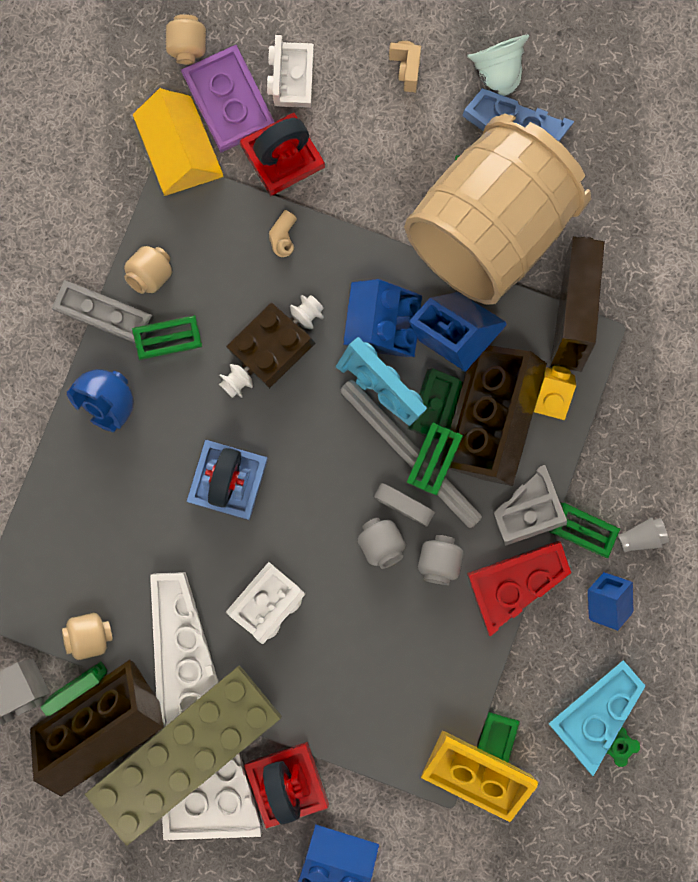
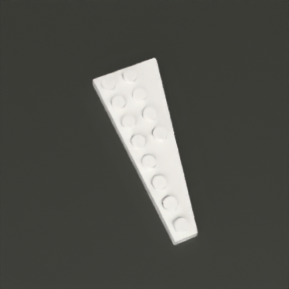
[150,572,262,840]

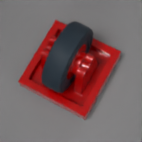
[240,112,325,196]
[244,742,329,829]

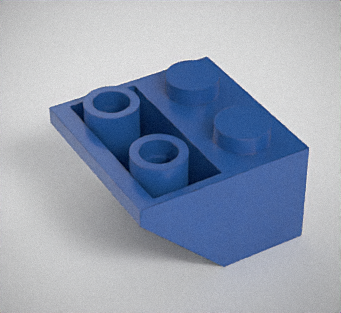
[343,279,422,357]
[409,292,507,372]
[298,824,379,882]

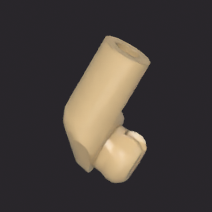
[269,210,297,257]

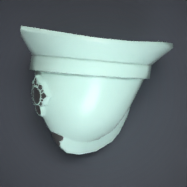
[467,34,529,96]

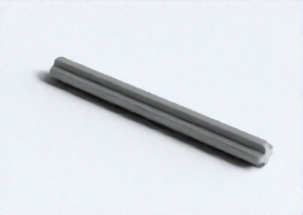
[340,380,482,528]

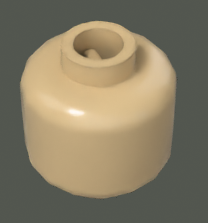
[166,14,206,65]
[124,246,172,294]
[62,613,112,660]

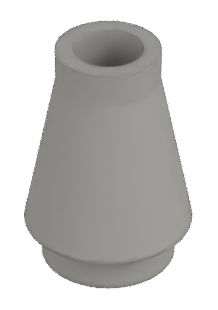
[618,517,669,553]

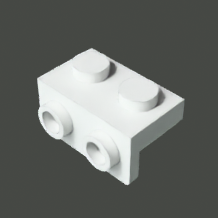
[267,35,314,108]
[226,562,305,644]

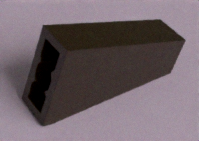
[550,236,605,372]

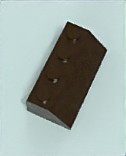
[440,345,547,486]
[30,660,164,797]

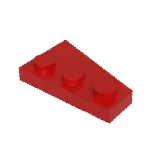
[467,541,571,636]

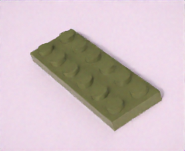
[84,665,282,846]

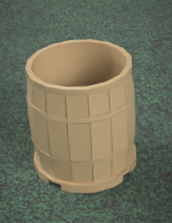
[404,114,591,305]

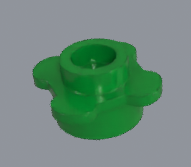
[606,727,640,767]

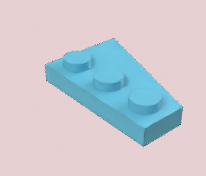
[335,337,427,426]
[549,660,645,777]

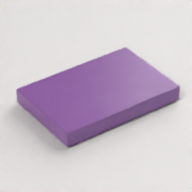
[181,45,274,153]

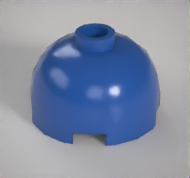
[67,369,134,432]

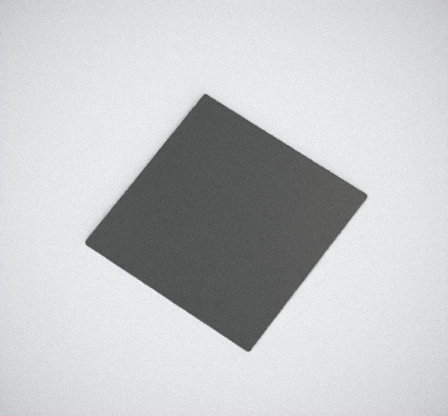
[0,167,625,808]

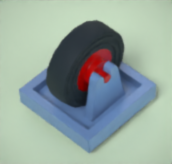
[187,440,268,520]

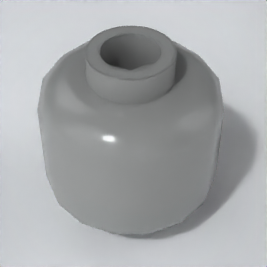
[358,518,406,569]
[418,535,463,585]

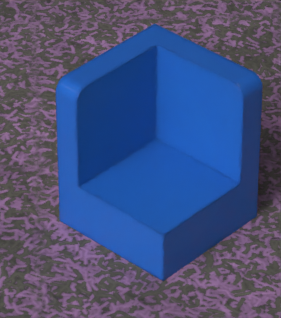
[588,572,634,631]

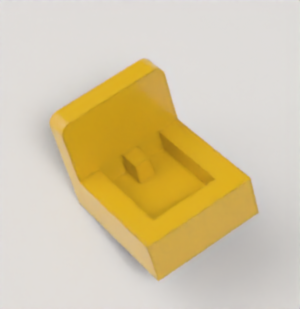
[534,366,576,420]

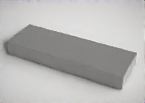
[52,280,153,343]

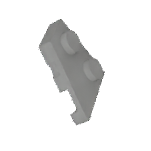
[494,465,567,546]

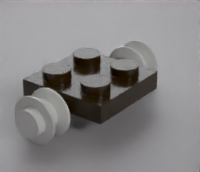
[219,295,324,398]

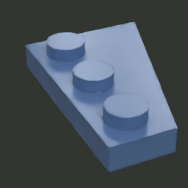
[462,88,574,142]

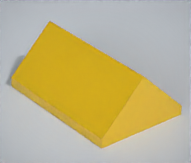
[133,88,223,196]
[421,730,538,822]

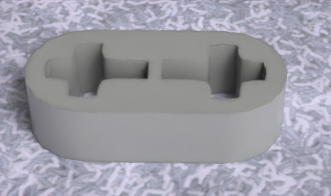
[373,483,435,527]

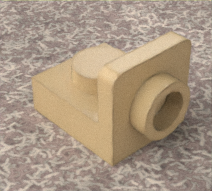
[389,41,421,93]

